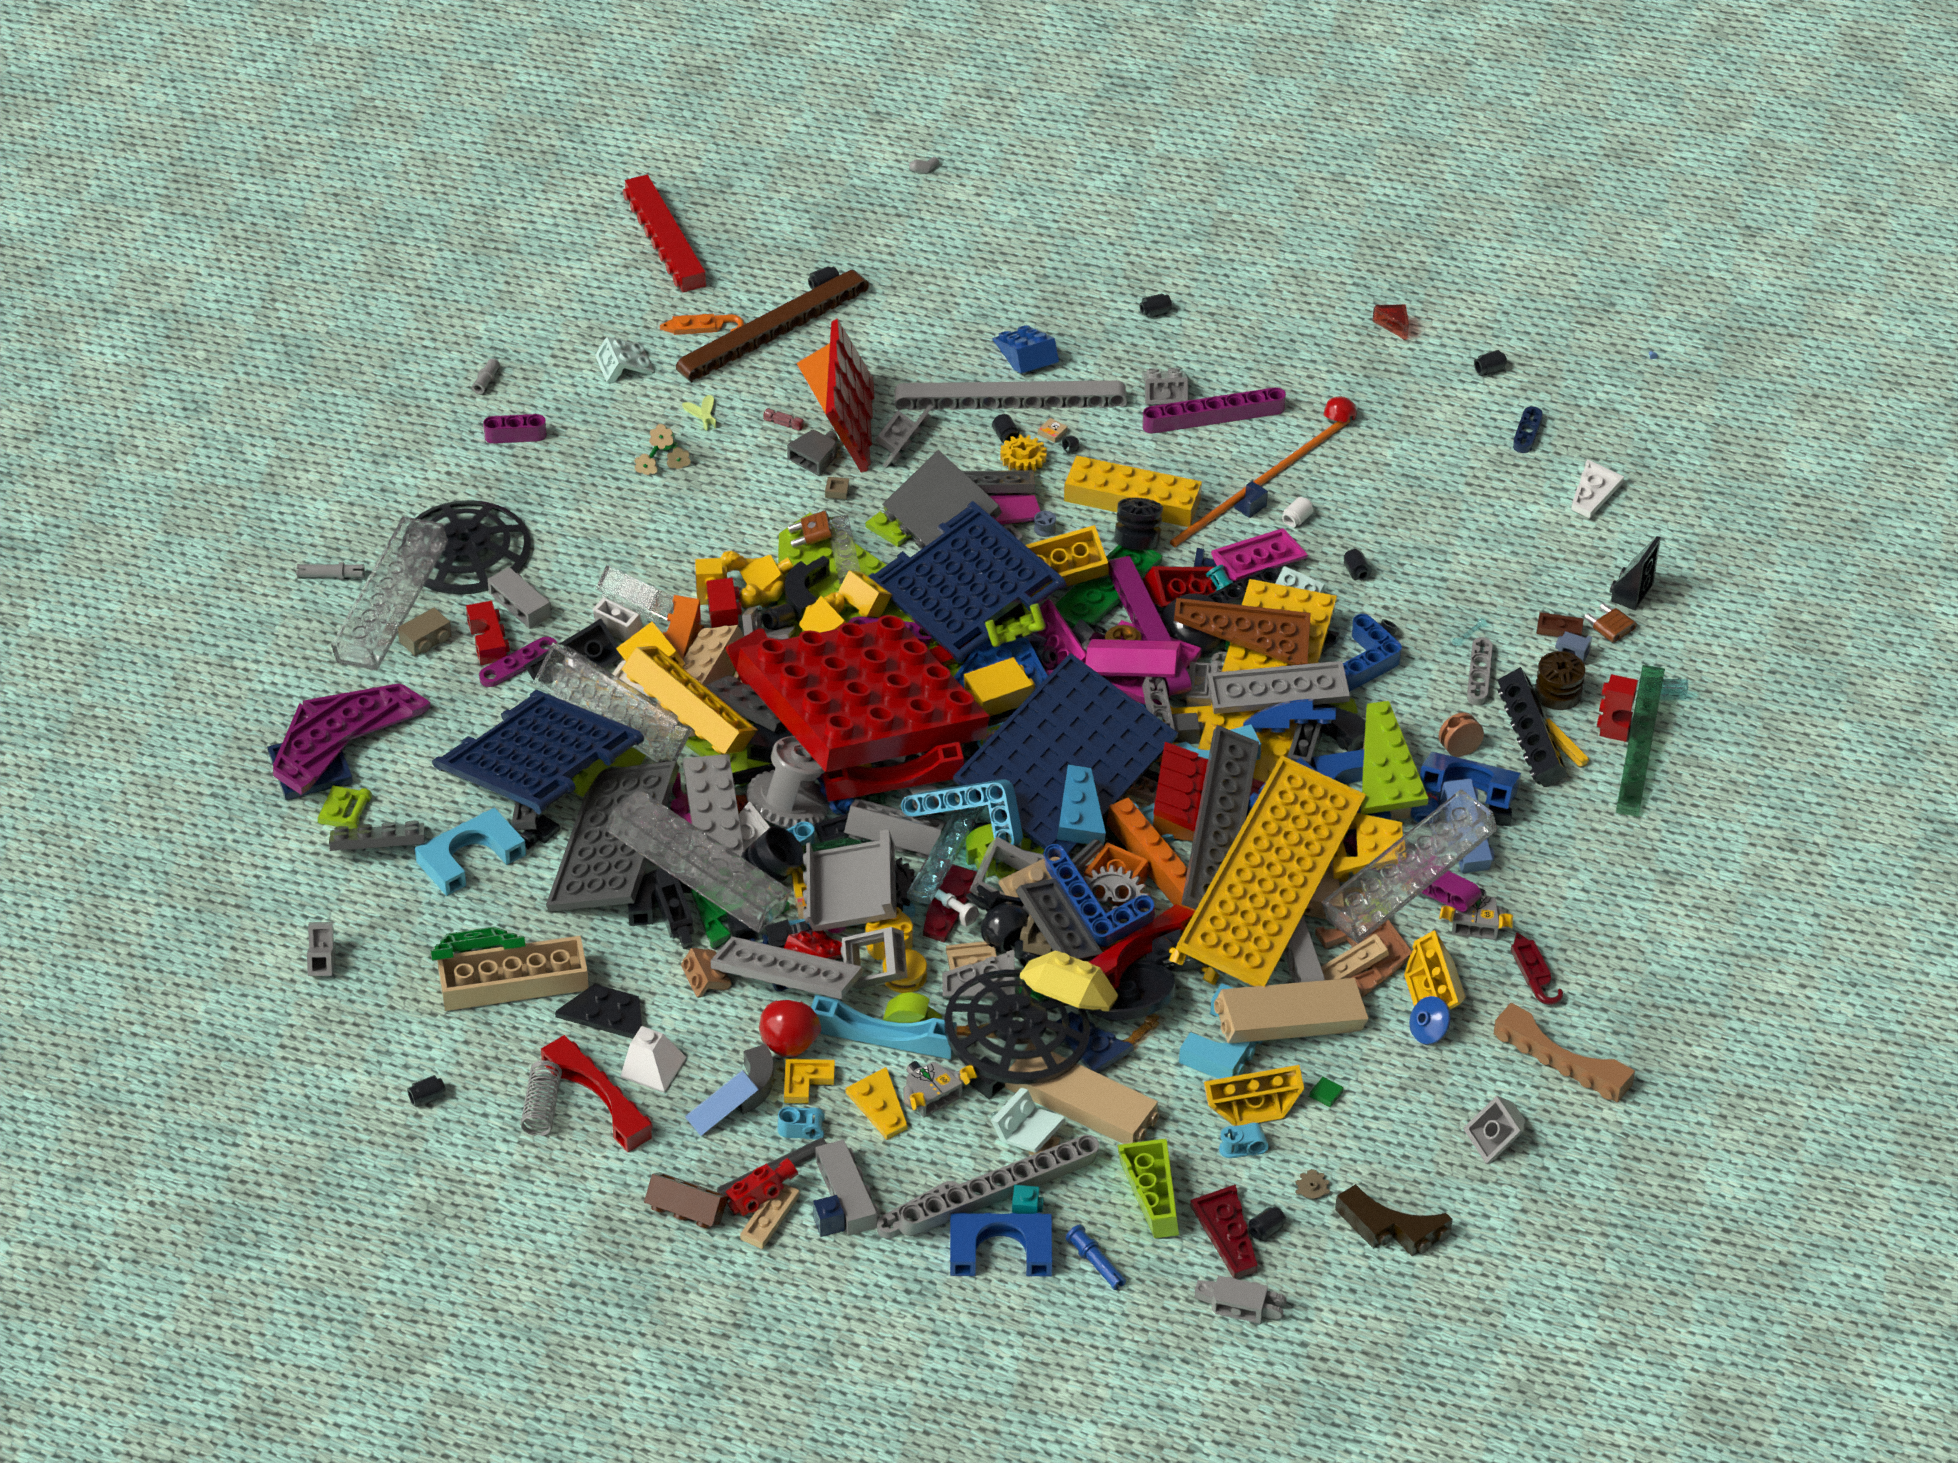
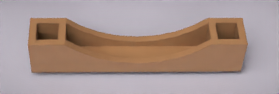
[1493,1003,1635,1103]

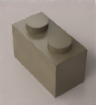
[398,607,452,656]

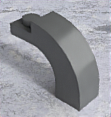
[712,1044,774,1114]

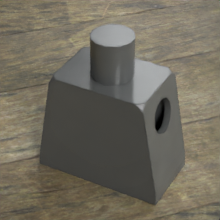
[787,430,838,477]

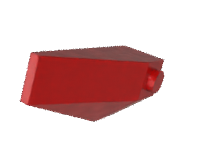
[1142,566,1235,608]

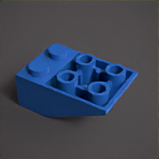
[992,325,1059,373]

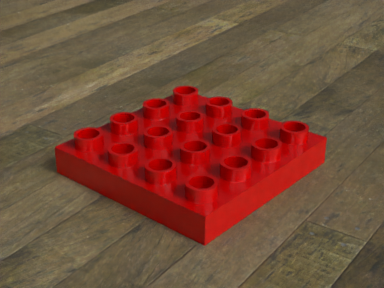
[737,615,990,772]

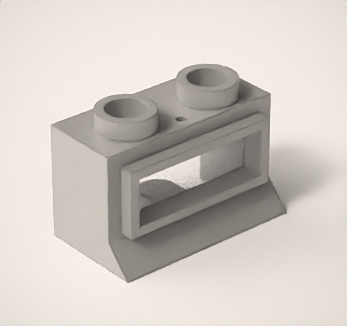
[1182,660,1218,707]

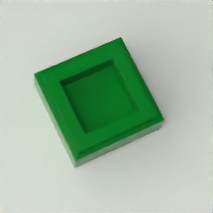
[1309,1077,1344,1107]

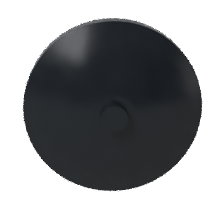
[1085,960,1176,1020]

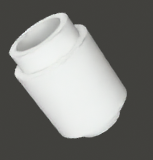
[1282,497,1313,528]

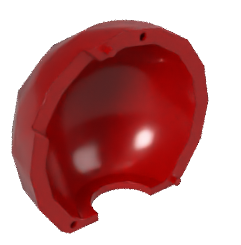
[759,1000,821,1058]

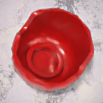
[1323,396,1357,422]

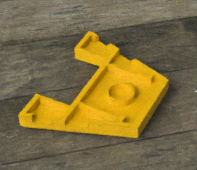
[1333,813,1404,879]

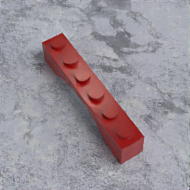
[823,742,964,802]
[1089,904,1195,989]
[541,1035,653,1152]

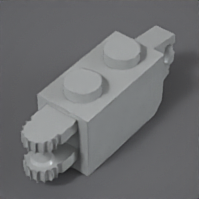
[1194,1275,1287,1324]

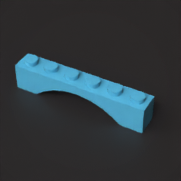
[811,995,957,1059]

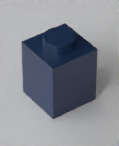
[813,1195,845,1237]

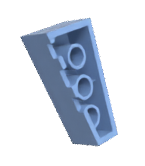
[1439,779,1494,873]

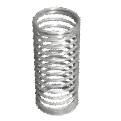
[520,1060,562,1136]

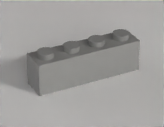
[815,1139,880,1236]

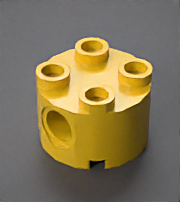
[865,907,913,960]

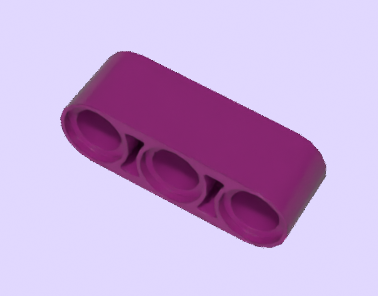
[483,414,547,444]

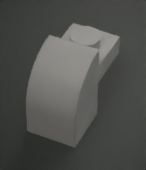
[307,922,335,976]

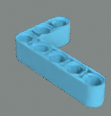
[901,779,1023,846]

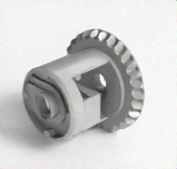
[746,736,829,828]

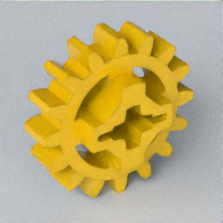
[1000,435,1047,472]

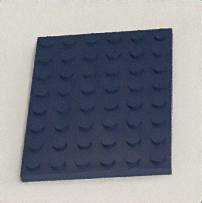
[953,653,1178,855]

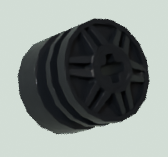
[1114,497,1163,550]
[741,826,804,889]

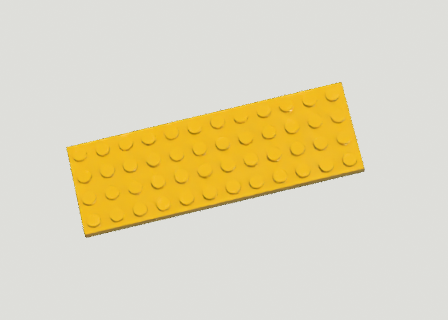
[1198,579,1337,783]
[1175,755,1366,987]

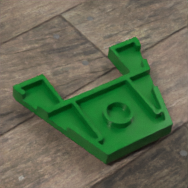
[692,878,790,949]
[430,926,526,961]

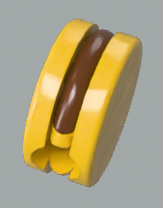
[883,948,927,993]

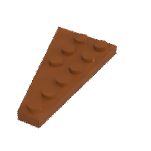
[1174,598,1311,665]

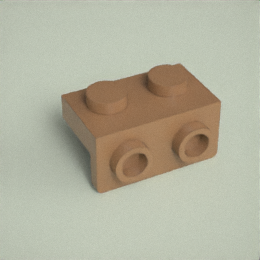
[681,948,732,997]

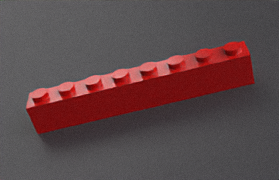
[623,174,706,292]

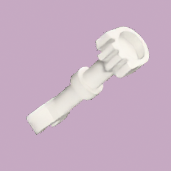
[919,877,980,927]

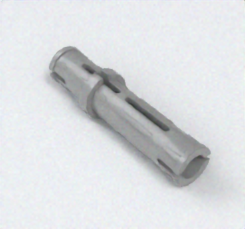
[296,562,365,580]

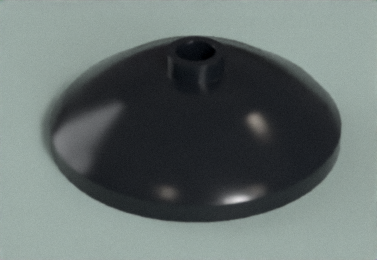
[1160,594,1223,658]

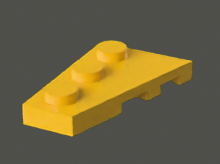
[845,1067,907,1140]

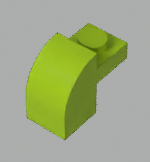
[966,823,996,878]
[883,992,942,1023]

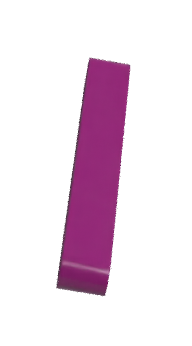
[1142,387,1286,434]
[1343,829,1482,912]

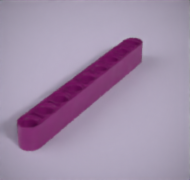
[1108,556,1192,696]

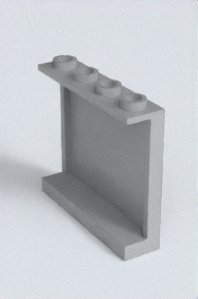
[803,829,897,932]

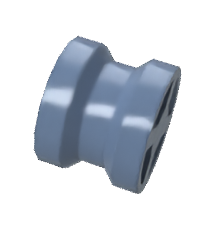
[1034,511,1056,537]

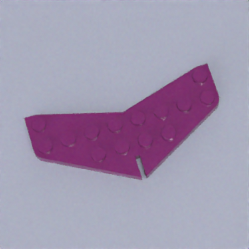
[273,684,430,795]

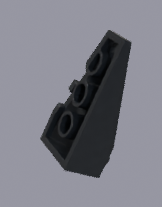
[524,619,622,684]

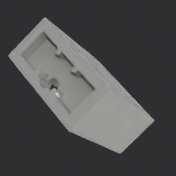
[969,837,1038,903]
[841,927,907,988]

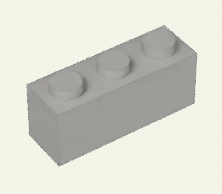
[488,567,551,629]

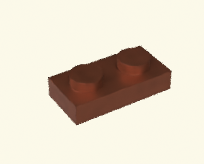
[1536,612,1584,637]

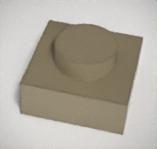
[825,477,849,500]

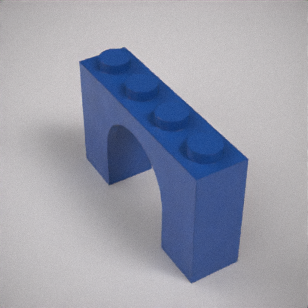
[1312,749,1391,836]
[1420,752,1521,809]
[950,1213,1052,1277]

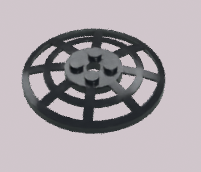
[398,500,531,595]
[944,969,1090,1084]

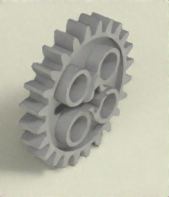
[1075,865,1150,939]

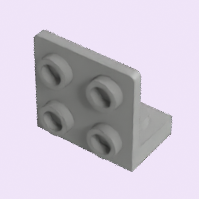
[1142,368,1188,404]
[742,607,795,640]

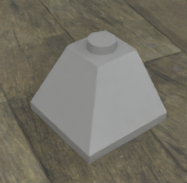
[1463,1096,1525,1164]

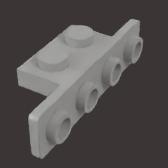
[875,404,932,467]

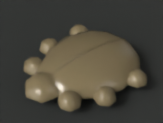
[1295,1169,1330,1199]

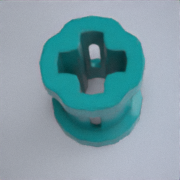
[1206,564,1234,591]

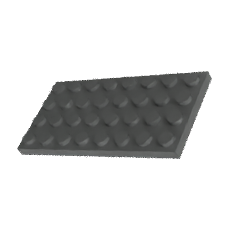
[546,761,680,912]

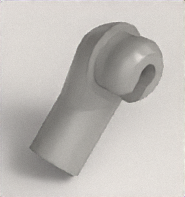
[909,157,939,174]

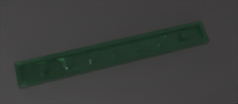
[1616,665,1665,817]

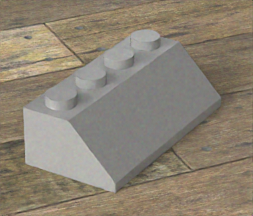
[844,798,946,858]

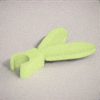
[682,395,716,431]

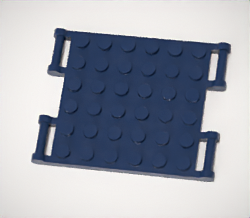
[868,501,1067,664]
[432,690,645,814]

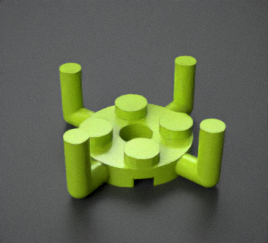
[985,602,1045,647]

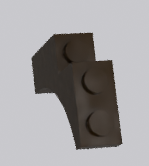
[1335,1184,1453,1256]

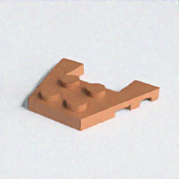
[1315,920,1412,998]

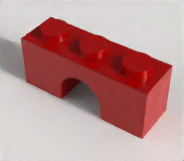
[466,600,510,666]
[1597,674,1638,742]

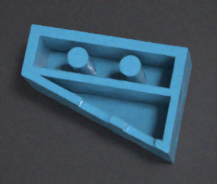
[1057,765,1106,846]

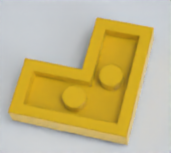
[784,1059,835,1104]

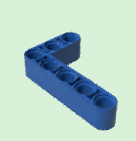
[1343,614,1402,692]
[1044,844,1155,947]

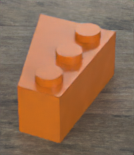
[663,595,704,660]

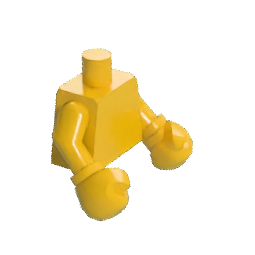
[720,551,794,609]
[799,592,847,632]

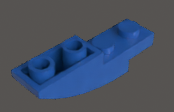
[1243,699,1336,732]

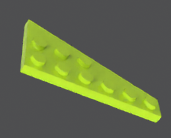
[1360,701,1428,814]

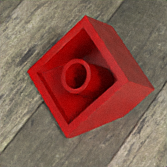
[706,578,742,628]

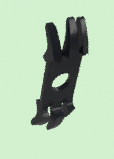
[966,885,1024,910]

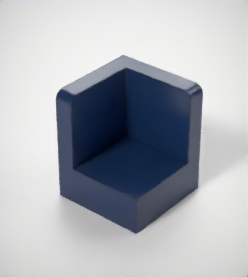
[1234,481,1268,518]

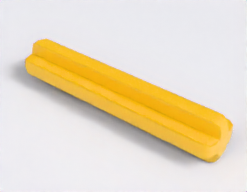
[1546,718,1589,768]

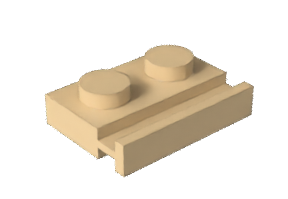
[946,941,996,971]

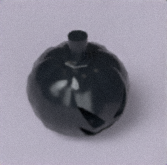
[981,902,1029,953]

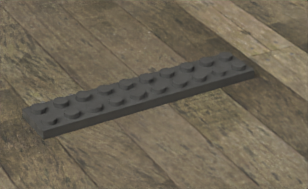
[1181,725,1259,910]

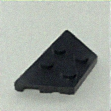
[555,984,642,1039]

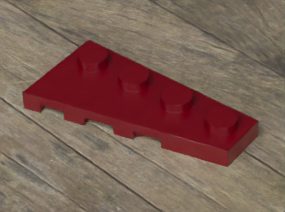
[923,860,977,943]
[1190,1184,1258,1279]

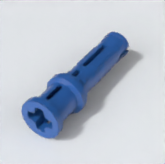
[1065,1224,1126,1290]

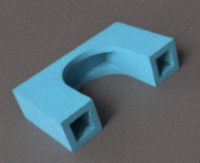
[415,807,526,896]
[1179,983,1263,1079]

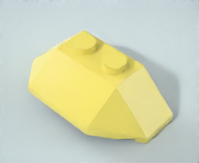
[1020,950,1118,1011]

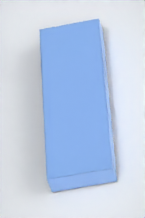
[685,1070,759,1136]

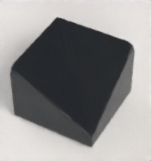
[1487,805,1512,827]

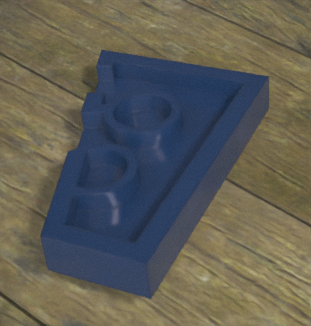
[1055,1011,1134,1073]

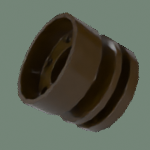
[1535,651,1585,710]

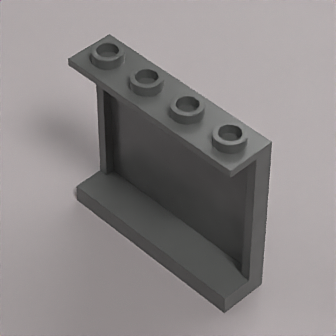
[882,450,1002,549]

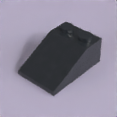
[1610,536,1661,610]

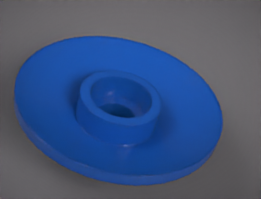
[1409,996,1450,1045]

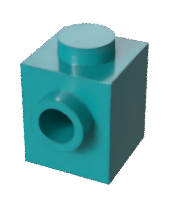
[1012,1185,1044,1214]

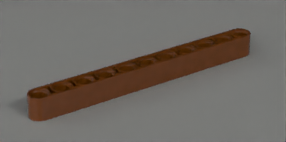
[676,270,869,383]

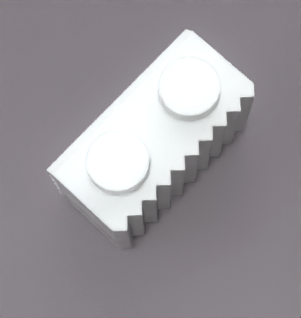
[593,597,643,641]

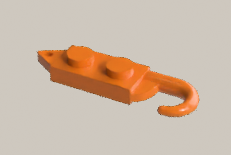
[660,314,744,335]

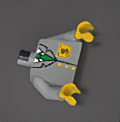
[1439,888,1513,940]
[903,1061,977,1118]

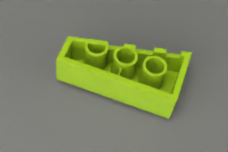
[1117,1138,1179,1238]

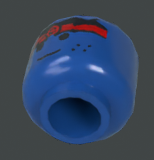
[1410,789,1439,823]

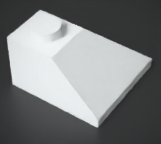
[620,1026,686,1093]

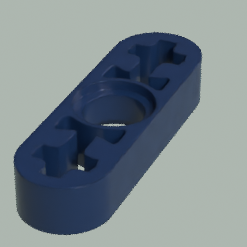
[1513,406,1543,453]

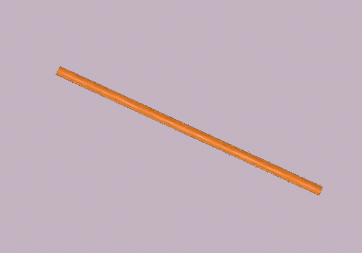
[1170,418,1350,547]

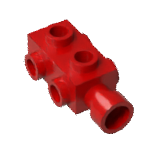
[725,1158,799,1216]

